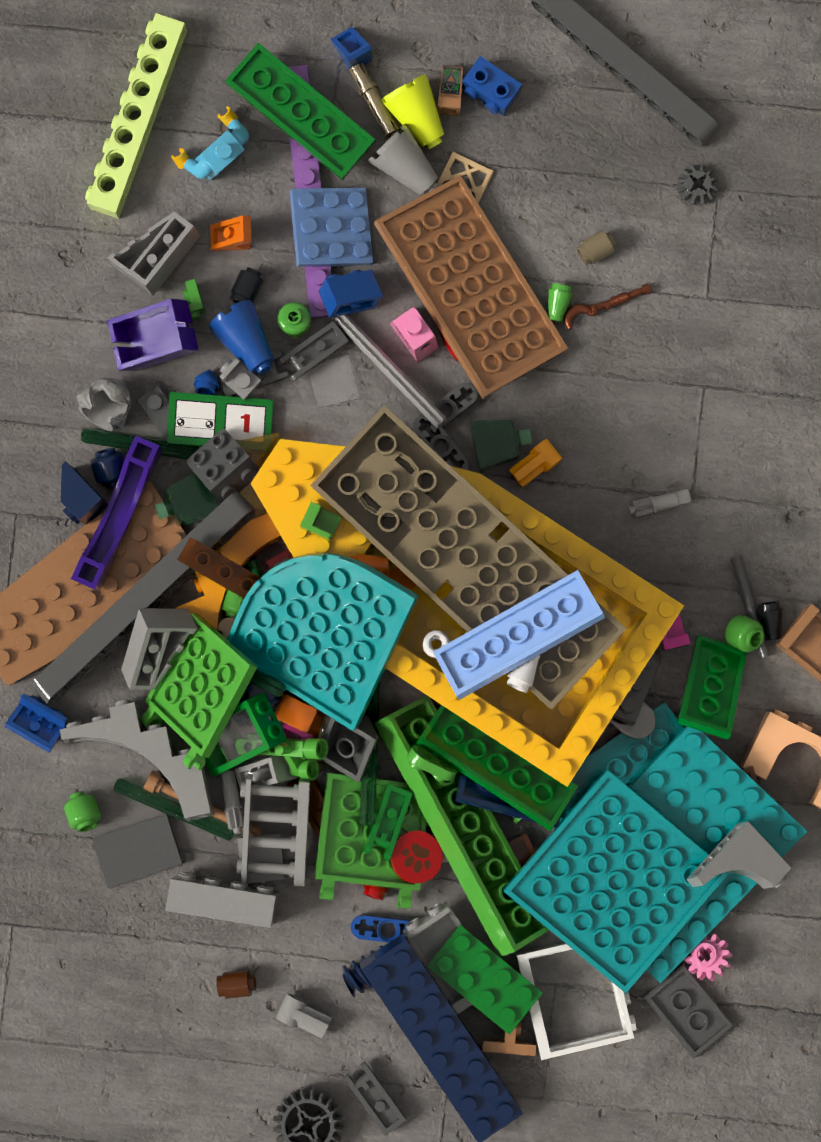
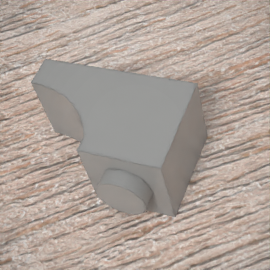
[235,756,298,790]

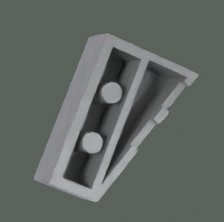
[107,212,201,296]
[121,608,197,690]

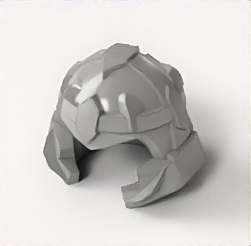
[76,378,132,431]

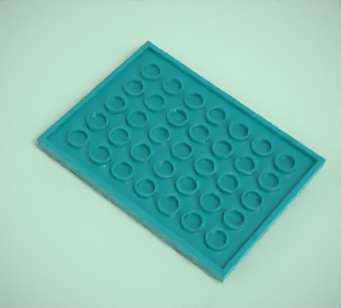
[628,726,807,983]

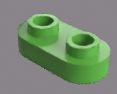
[407,745,458,782]

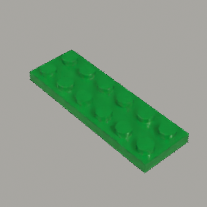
[225,43,376,181]
[416,705,578,831]

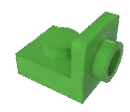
[183,279,206,321]

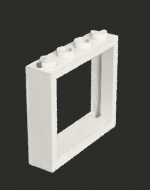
[516,942,637,1060]

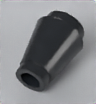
[756,601,782,640]

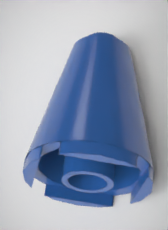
[209,300,274,375]

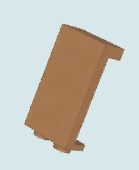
[775,604,821,682]

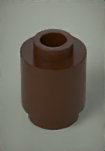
[216,970,256,999]

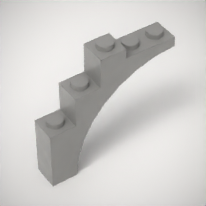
[60,700,214,821]

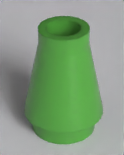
[548,283,573,322]

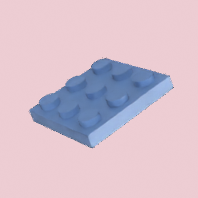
[289,188,373,267]

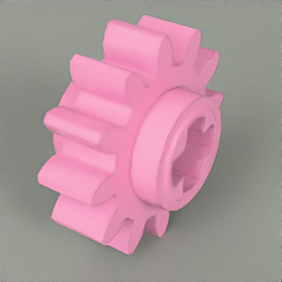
[684,934,733,982]

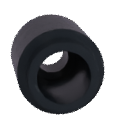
[230,267,264,303]

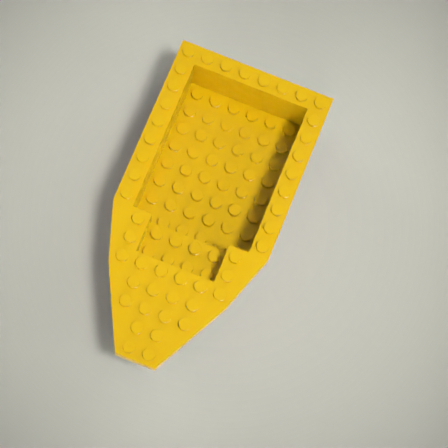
[251,439,684,787]

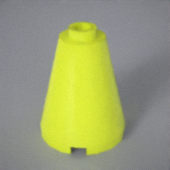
[381,74,444,149]

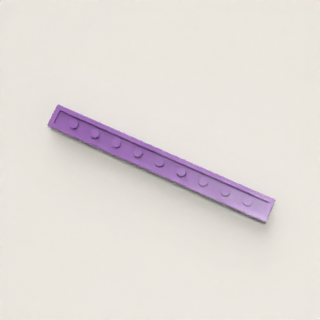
[289,65,331,319]

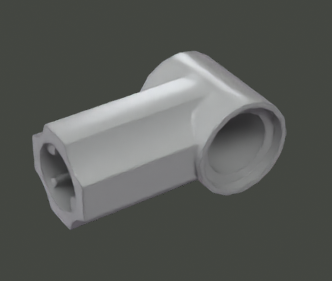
[275,993,332,1038]

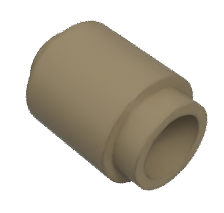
[576,230,616,265]

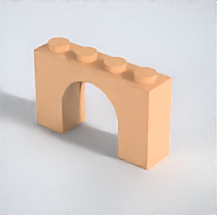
[739,709,821,809]

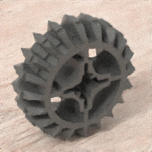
[273,1087,344,1142]

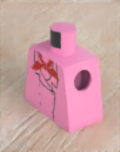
[390,307,439,363]

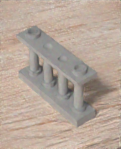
[237,774,311,886]

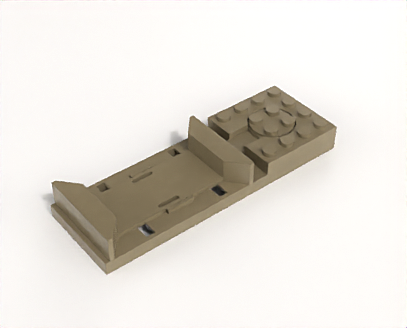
[310,405,626,710]

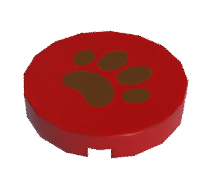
[390,831,443,884]

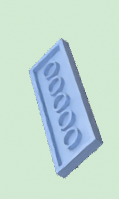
[433,570,605,700]

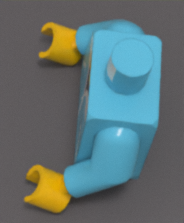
[171,106,249,180]

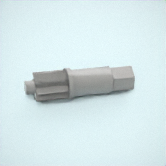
[628,489,691,518]
[220,771,244,834]

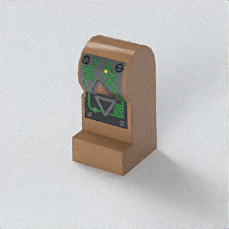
[437,65,463,116]

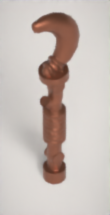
[564,283,651,330]

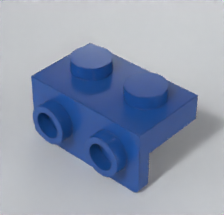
[5,693,68,753]

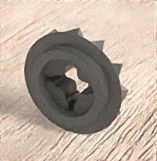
[677,164,718,205]

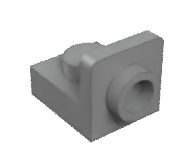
[220,358,262,401]

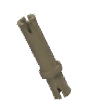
[349,63,400,138]

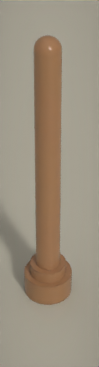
[143,770,261,837]

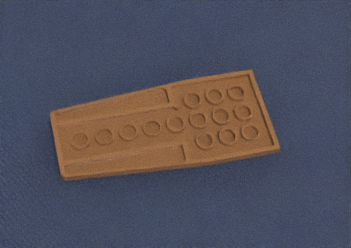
[0,481,196,685]

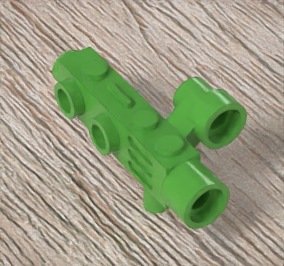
[237,732,328,780]

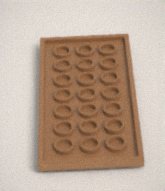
[374,175,568,399]

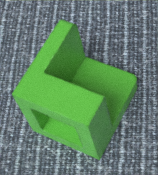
[300,502,341,542]

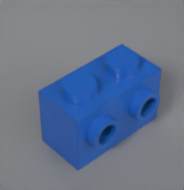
[462,56,522,116]
[318,269,383,318]

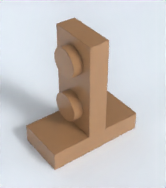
[482,1021,536,1056]

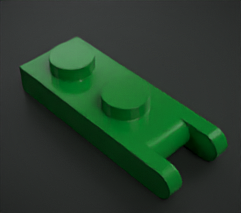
[364,784,413,861]

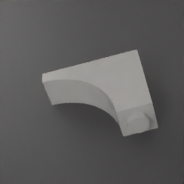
[686,821,791,889]

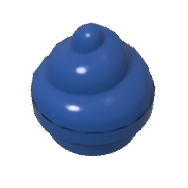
[194,369,220,395]

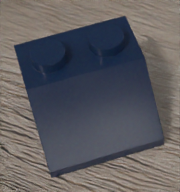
[61,461,108,524]

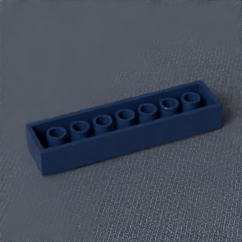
[359,933,523,1142]

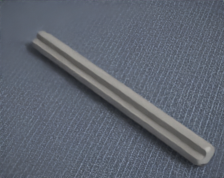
[335,314,446,428]

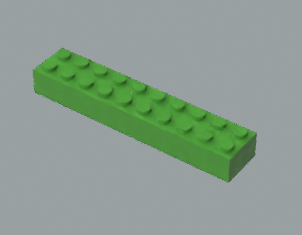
[374,695,549,957]

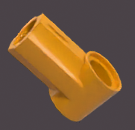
[509,438,563,488]

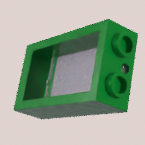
[204,692,288,777]

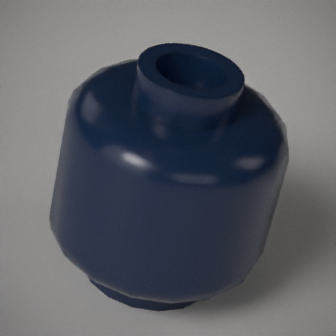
[91,448,124,488]

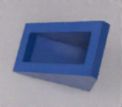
[331,27,372,70]

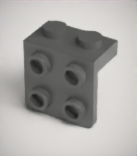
[186,429,260,503]

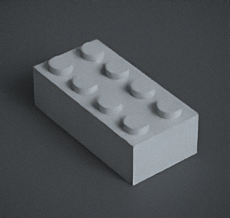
[165,872,279,928]

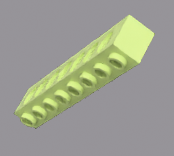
[85,13,187,219]

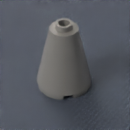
[368,124,438,195]

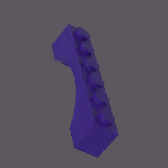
[71,435,163,592]

